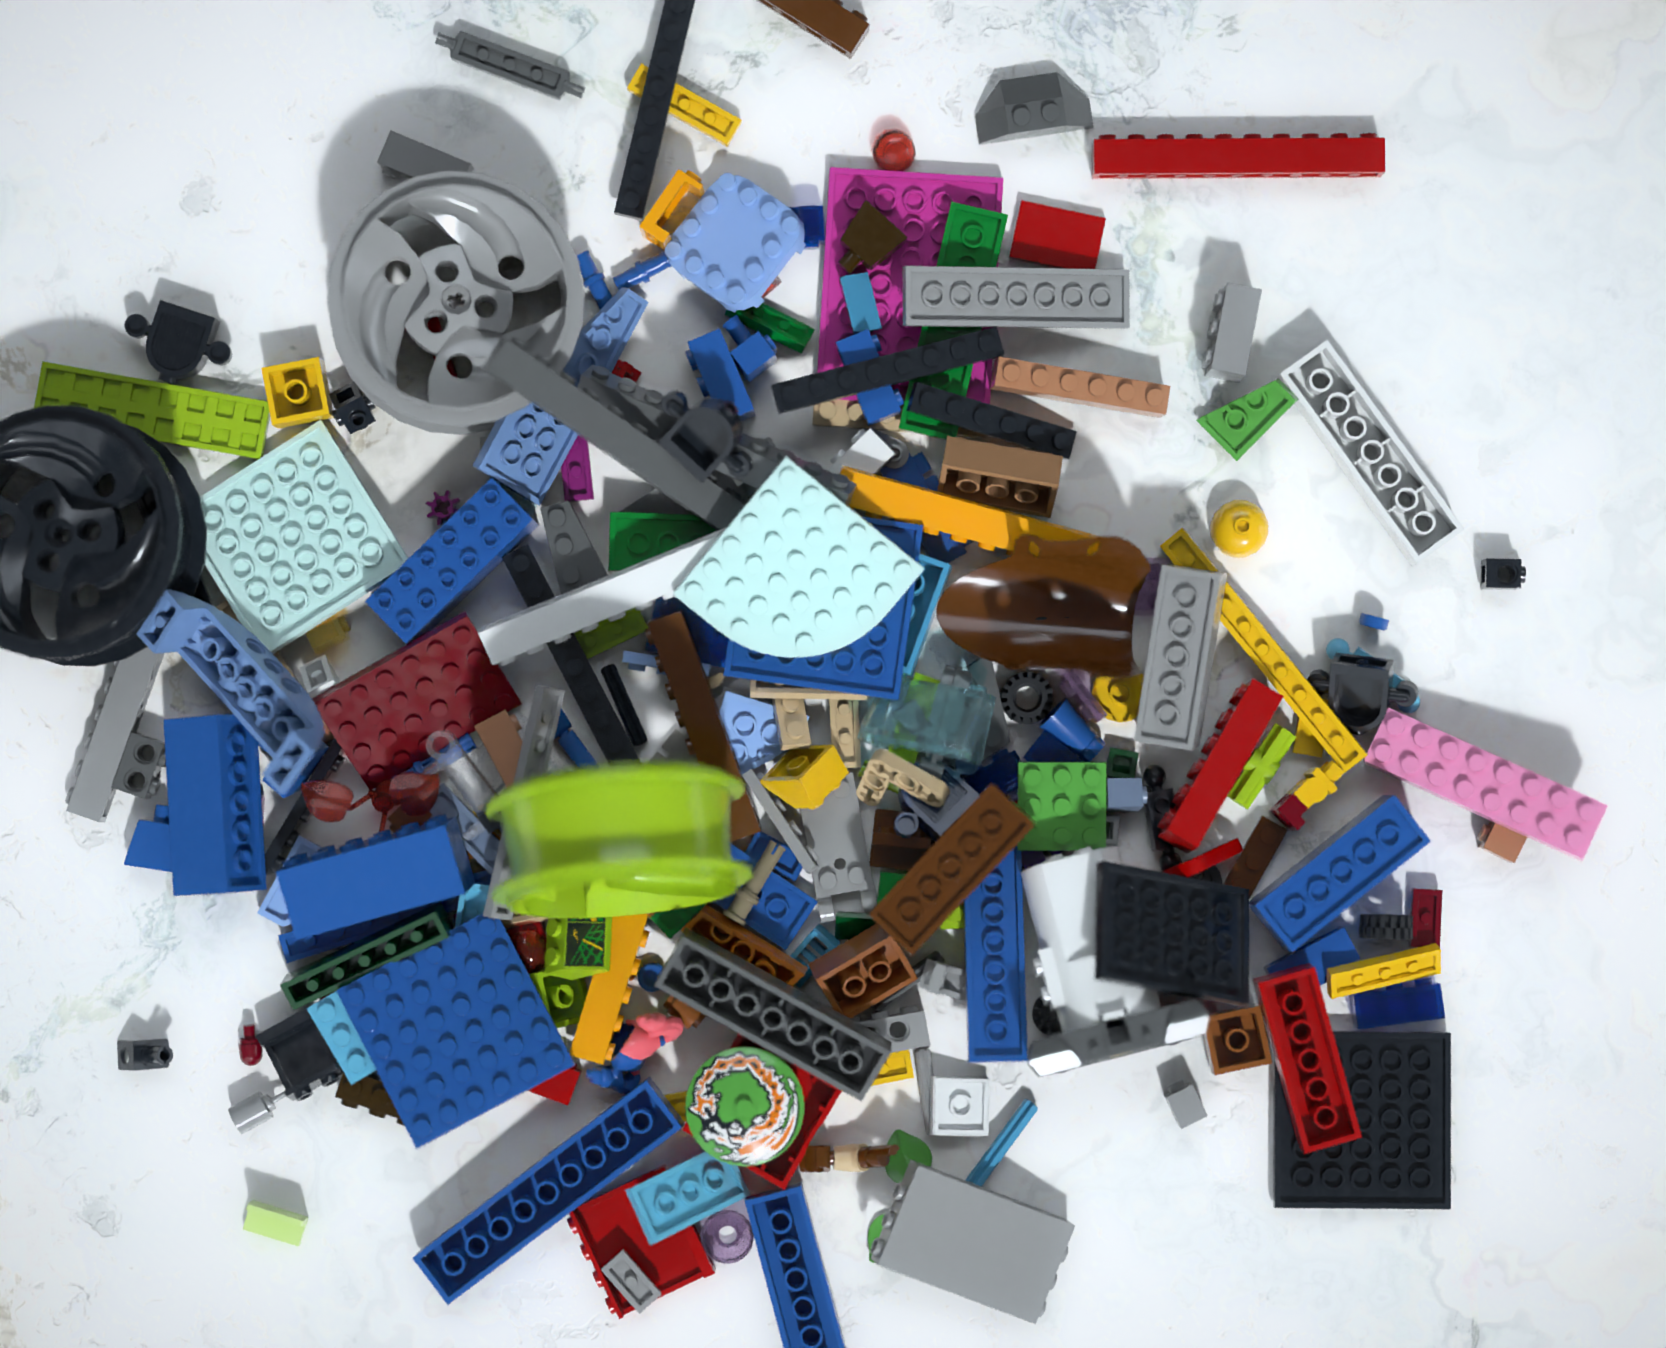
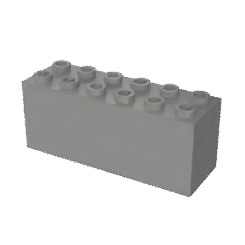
[1134,564,1227,751]

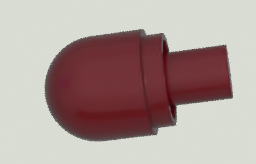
[238,1024,263,1066]

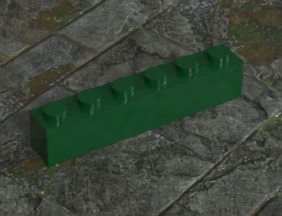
[280,902,454,1010]

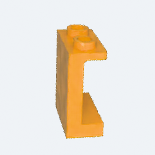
[639,169,705,251]

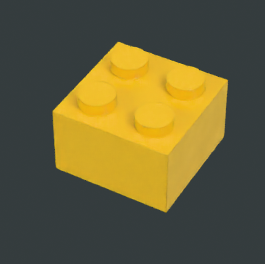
[261,357,334,429]

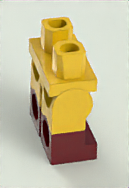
[1269,760,1344,831]

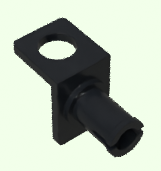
[117,1038,173,1071]

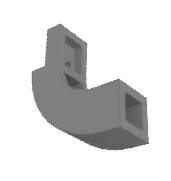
[918,959,966,1002]

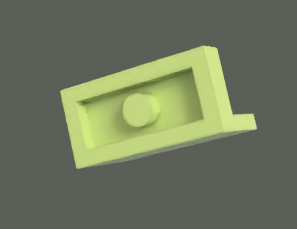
[243,1200,309,1246]

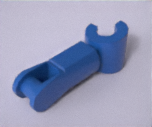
[554,708,598,768]

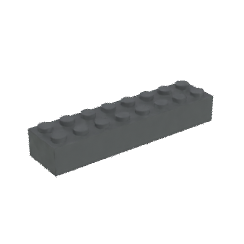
[654,927,892,1102]

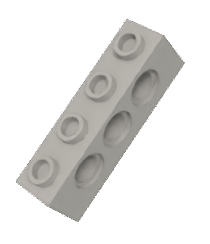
[851,1005,931,1053]

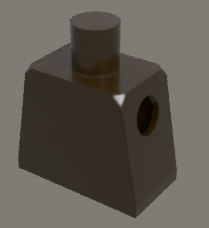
[837,200,907,274]

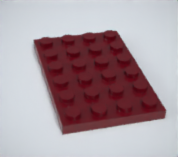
[312,611,522,791]

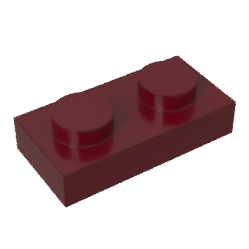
[1409,888,1443,947]

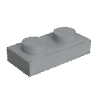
[601,1249,662,1314]

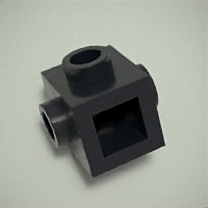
[329,381,376,434]

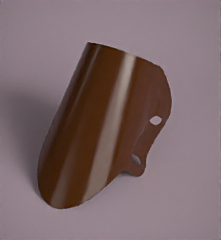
[936,535,1151,678]

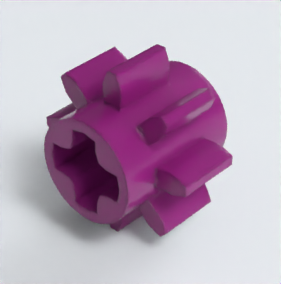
[425,490,461,526]

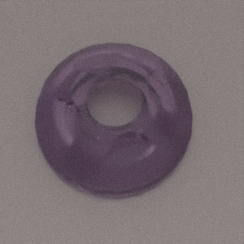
[701,1210,754,1264]

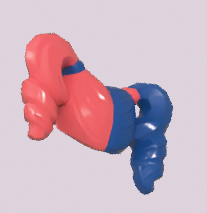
[586,1012,684,1095]

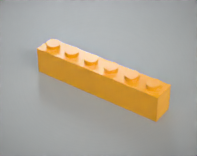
[570,913,654,1066]

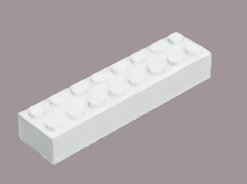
[1276,340,1465,566]

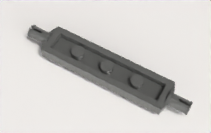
[435,31,585,101]

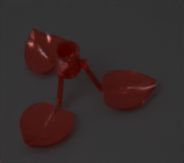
[301,772,440,841]

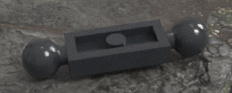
[1143,765,1182,871]

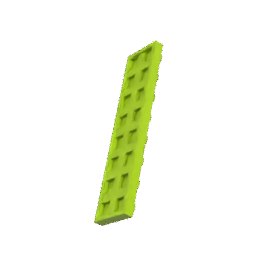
[34,361,270,459]

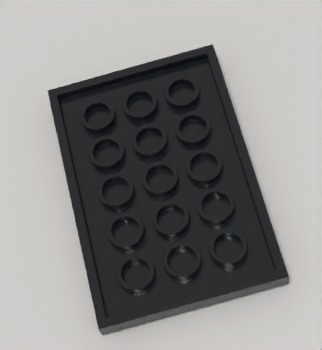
[1095,861,1249,1006]

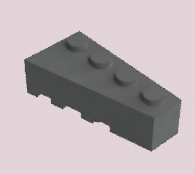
[540,501,608,594]

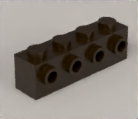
[335,1072,448,1135]

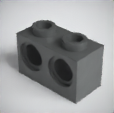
[111,732,166,799]

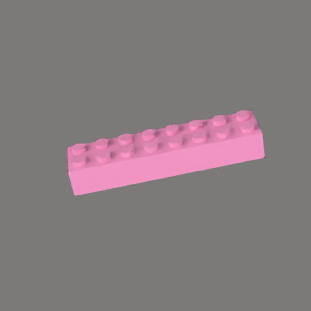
[1364,708,1608,862]

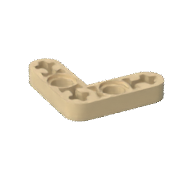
[856,749,950,807]

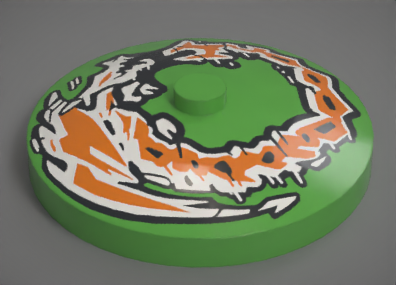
[685,1046,804,1166]

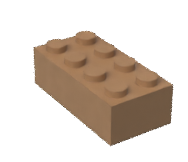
[937,436,1063,518]

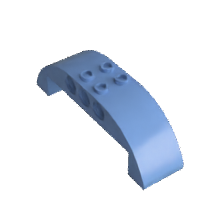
[137,590,324,795]

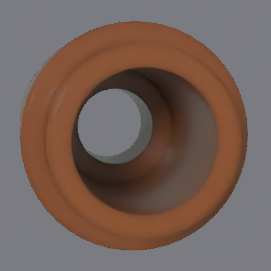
[662,995,706,1030]

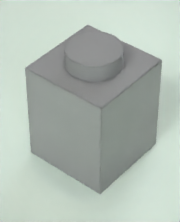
[1163,1080,1208,1129]

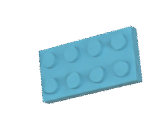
[625,1151,751,1245]

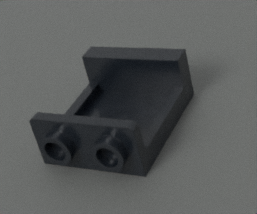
[256,1007,343,1101]

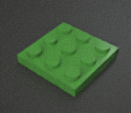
[1017,762,1106,851]

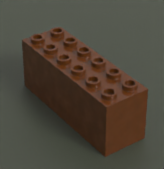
[868,782,1037,956]

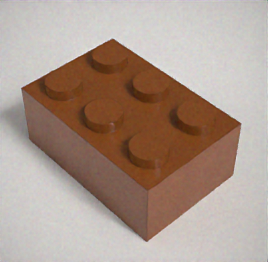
[808,924,918,1019]

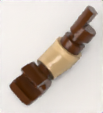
[799,1143,899,1173]

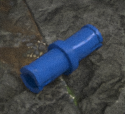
[577,250,612,310]
[612,250,672,290]

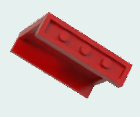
[567,1164,716,1319]

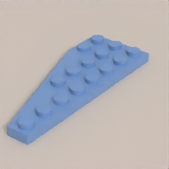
[472,287,649,506]

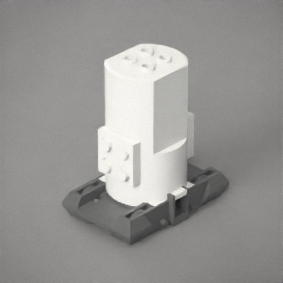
[1020,847,1209,1078]

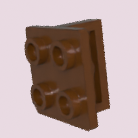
[869,809,932,871]

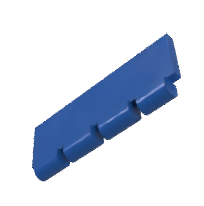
[880,452,974,563]

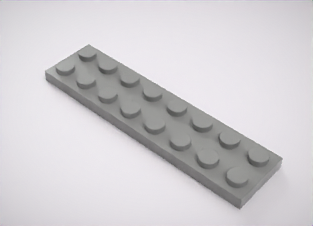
[902,266,1130,329]

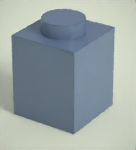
[1106,778,1147,812]

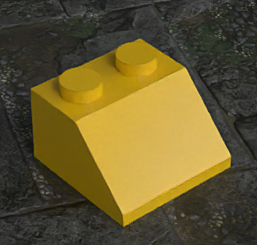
[760,745,849,810]

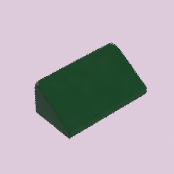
[835,911,877,940]

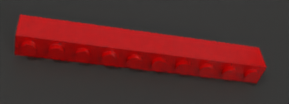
[1092,133,1385,179]

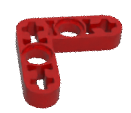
[1162,838,1244,877]

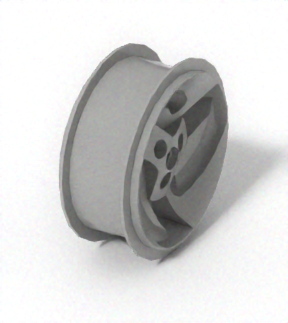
[327,171,585,435]

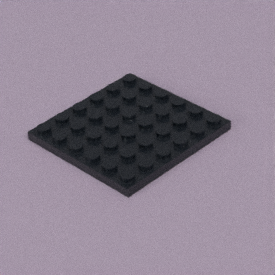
[1273,1031,1451,1209]

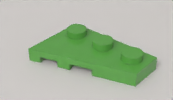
[1196,378,1299,461]

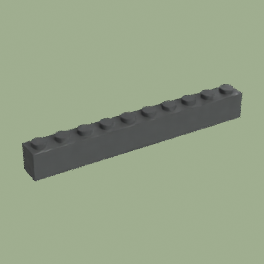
[482,337,745,531]
[577,365,857,506]

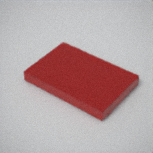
[1009,200,1106,269]

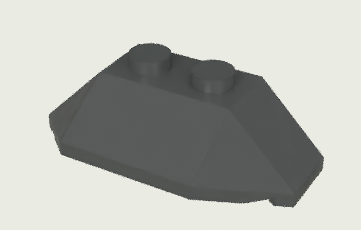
[975,72,1094,145]

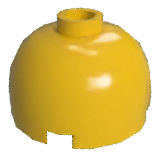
[1210,500,1269,558]

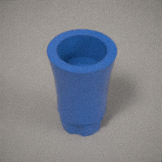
[1038,697,1106,762]

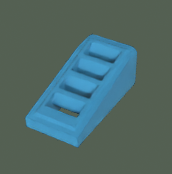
[790,924,840,989]

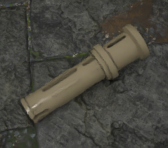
[722,840,786,927]

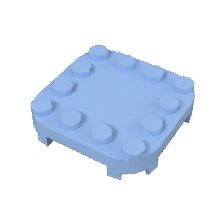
[665,173,806,313]

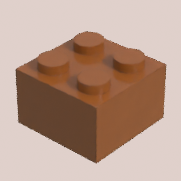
[1203,1003,1272,1075]

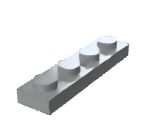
[742,769,819,874]

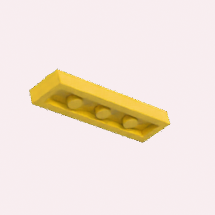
[627,63,742,147]
[1327,943,1441,999]

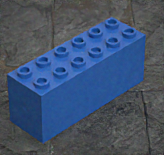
[365,478,539,644]
[163,714,267,896]
[1249,795,1431,952]
[276,814,476,940]

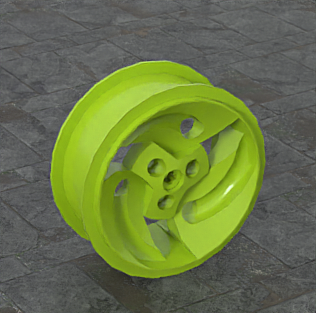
[485,762,753,918]

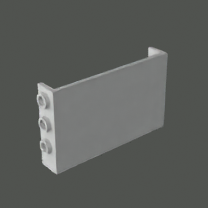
[870,1160,1075,1324]

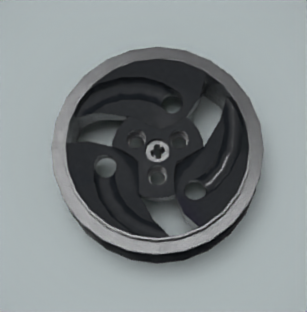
[0,405,207,667]

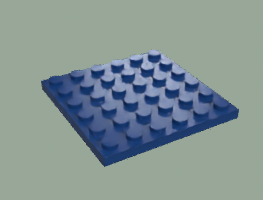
[724,517,923,701]
[336,913,576,1149]

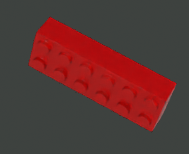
[1157,678,1284,854]
[1253,963,1362,1154]

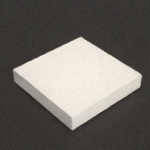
[930,1076,990,1136]

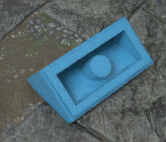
[840,272,882,335]

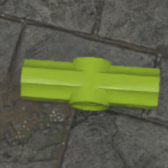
[1227,723,1296,810]

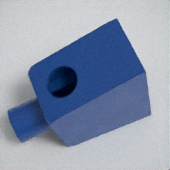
[124,804,172,872]

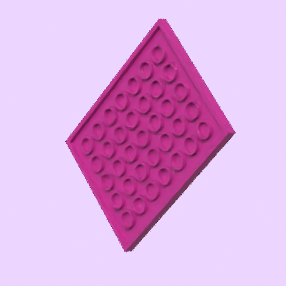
[817,167,1004,404]

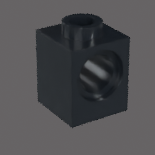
[1481,558,1526,590]

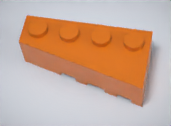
[681,904,808,986]

